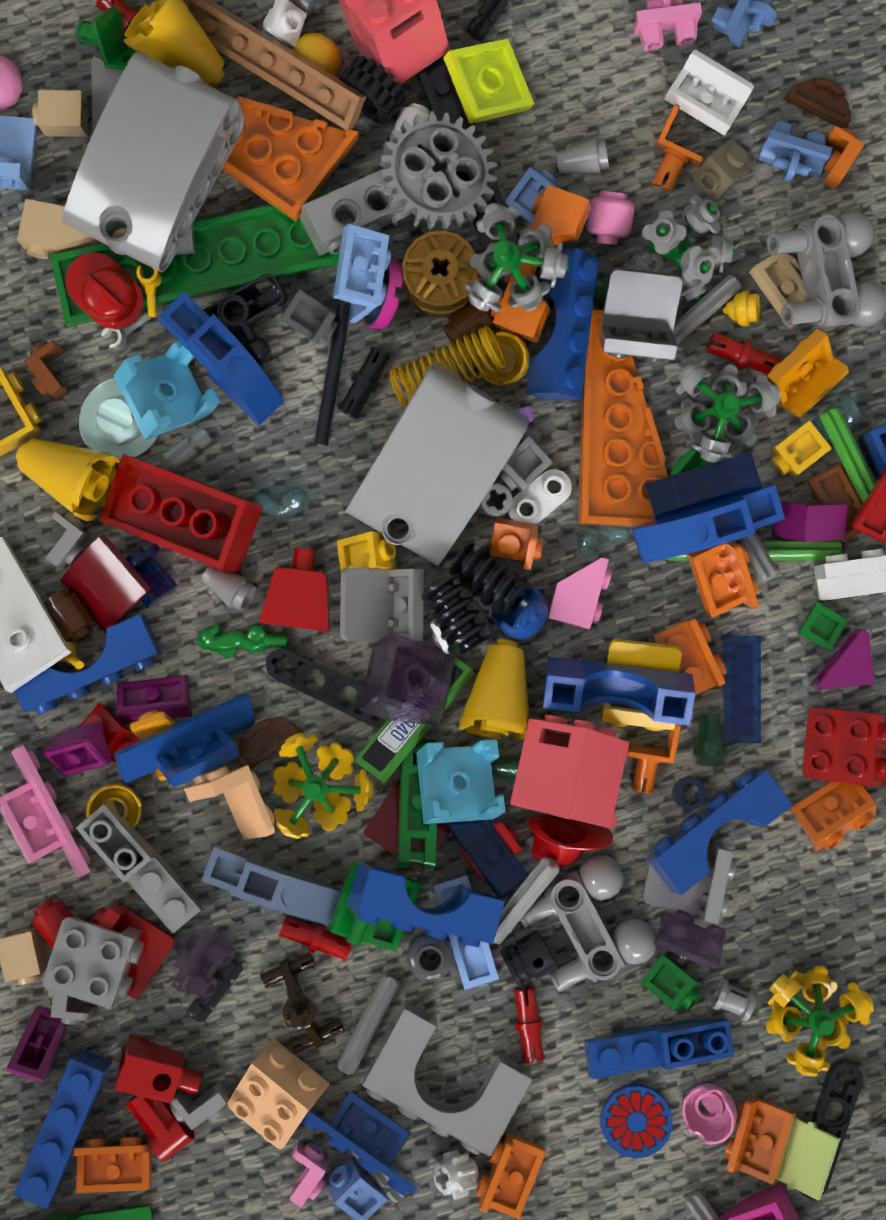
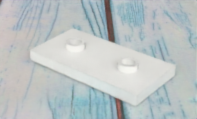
[0,536,71,693]

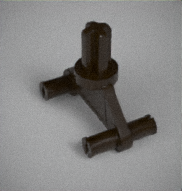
[260,952,345,1054]

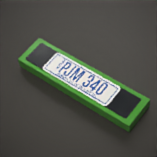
[354,652,475,785]

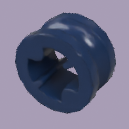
[672,777,706,810]

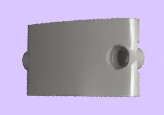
[63,52,245,272]
[345,360,529,566]

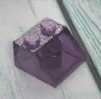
[359,633,455,725]

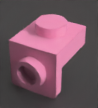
[289,1141,328,1208]

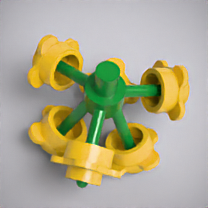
[766,966,874,1077]

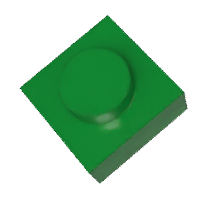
[797,602,848,652]

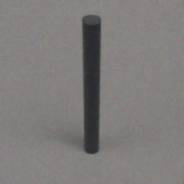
[314,304,350,446]

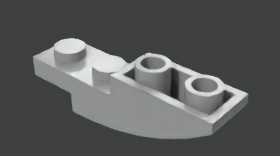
[76,803,202,933]

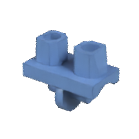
[712,0,777,48]
[758,121,832,183]

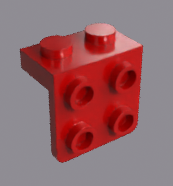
[802,707,886,787]
[91,900,175,998]

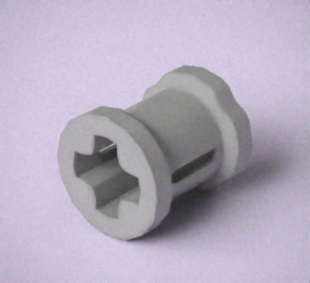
[479,484,513,518]
[711,978,757,1022]

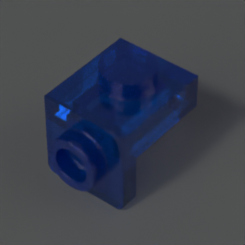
[126,544,177,608]

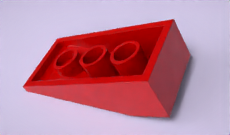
[99,454,264,573]

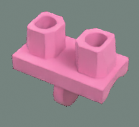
[633,0,702,51]

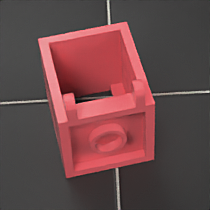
[339,0,450,85]
[510,715,629,829]

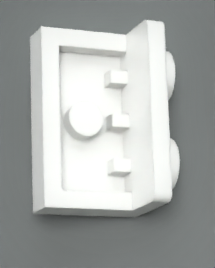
[664,50,754,136]
[813,549,886,601]

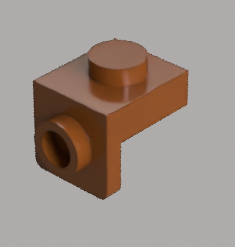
[24,340,69,400]

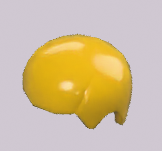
[290,33,342,77]
[476,331,530,386]
[86,783,142,828]

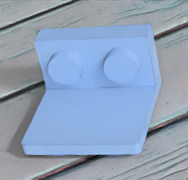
[0,115,37,191]
[333,223,391,324]

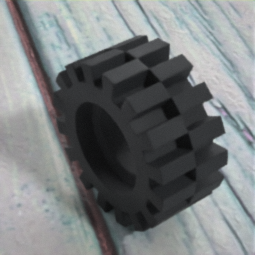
[339,56,406,125]

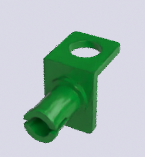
[76,6,137,71]

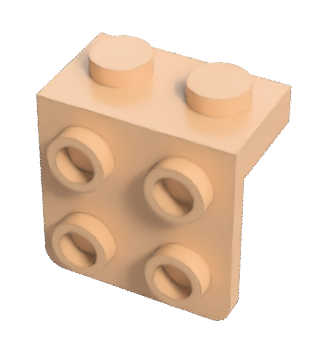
[184,765,275,840]
[227,1038,330,1149]

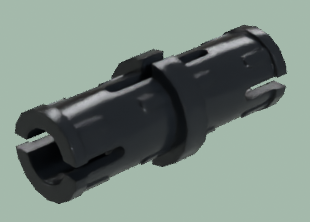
[338,346,391,420]

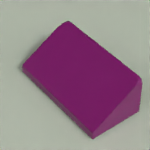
[117,675,193,725]
[42,721,111,777]

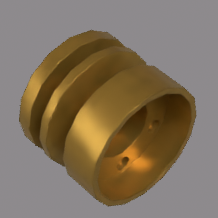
[402,230,479,319]

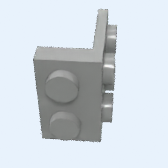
[340,568,424,641]
[642,833,736,924]
[42,917,144,1009]

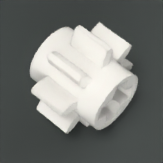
[433,1150,478,1200]

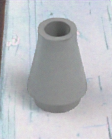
[556,138,609,174]
[201,566,257,611]

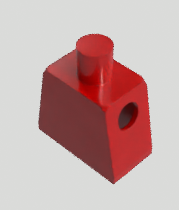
[259,548,330,632]
[114,1034,202,1103]

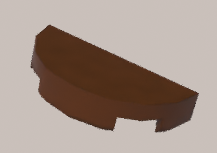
[783,77,851,128]
[239,718,304,770]

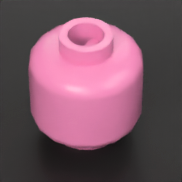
[586,191,635,245]

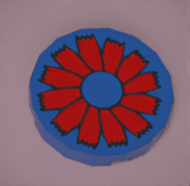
[600,1083,673,1158]

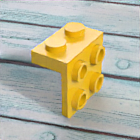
[600,639,682,731]

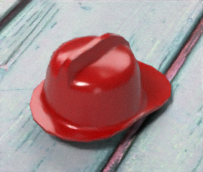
[65,252,144,330]
[528,814,613,865]

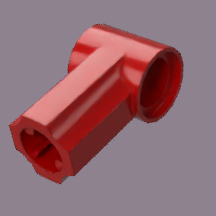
[125,1095,195,1162]

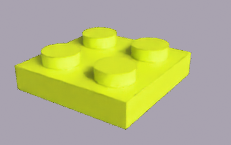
[443,39,534,124]

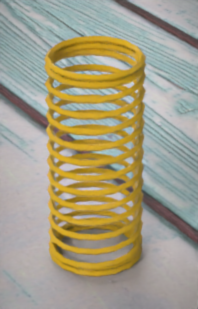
[389,325,505,408]

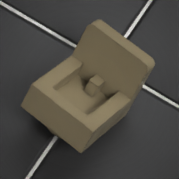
[692,138,756,202]

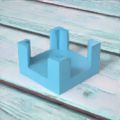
[113,341,221,440]
[416,739,506,824]

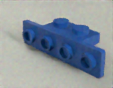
[114,693,255,788]
[301,1091,421,1196]

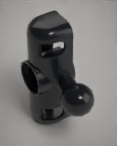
[203,273,288,365]

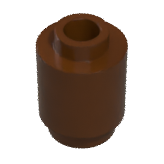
[442,303,496,349]
[44,588,95,643]

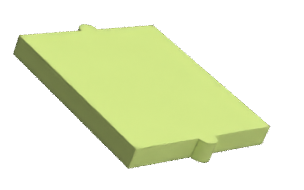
[778,1117,840,1200]

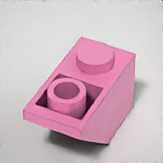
[548,558,612,630]

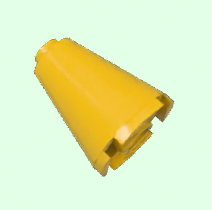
[123,0,225,88]
[16,438,120,522]
[458,639,530,741]

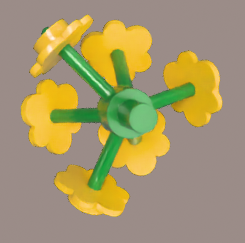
[273,733,374,839]

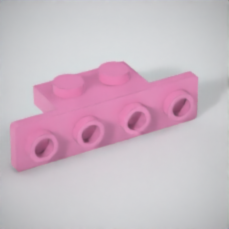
[0,744,91,878]

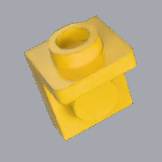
[770,420,832,478]
[337,531,396,571]

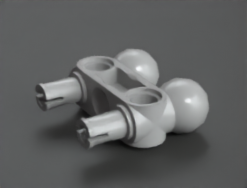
[767,211,886,331]
[521,855,658,992]

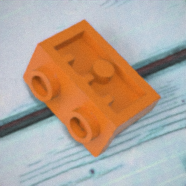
[652,618,727,695]
[790,782,877,852]

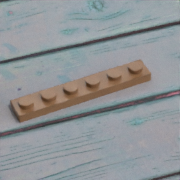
[184,0,367,131]

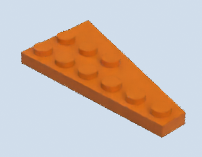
[216,89,359,222]
[578,310,679,527]

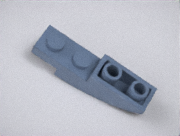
[201,845,342,925]

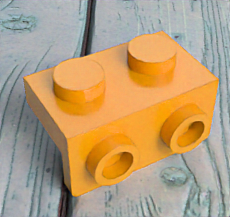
[766,329,849,418]

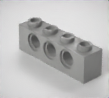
[299,150,443,256]

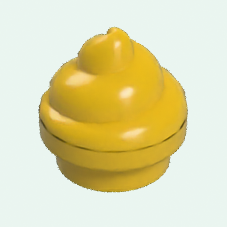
[723,290,760,327]

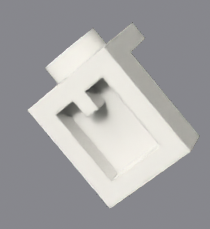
[262,0,307,48]

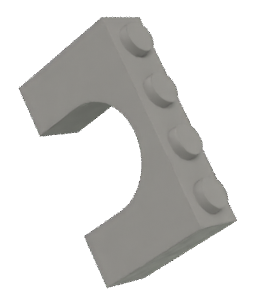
[363,1001,532,1157]

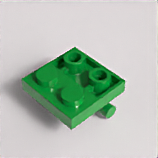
[328,861,421,952]

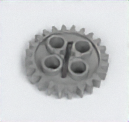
[379,111,498,231]

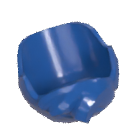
[491,586,549,640]

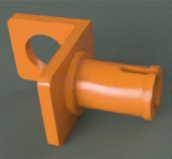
[651,103,703,193]
[627,724,681,794]

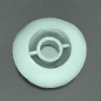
[79,378,157,460]

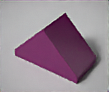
[772,500,848,542]
[811,629,875,689]
[6,1006,68,1083]

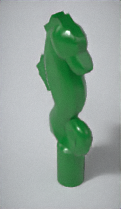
[196,623,288,659]

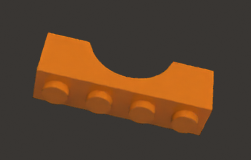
[491,184,591,343]

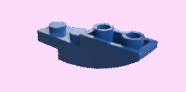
[157,292,284,426]
[631,483,785,563]
[584,1019,734,1079]

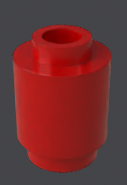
[31,898,75,949]

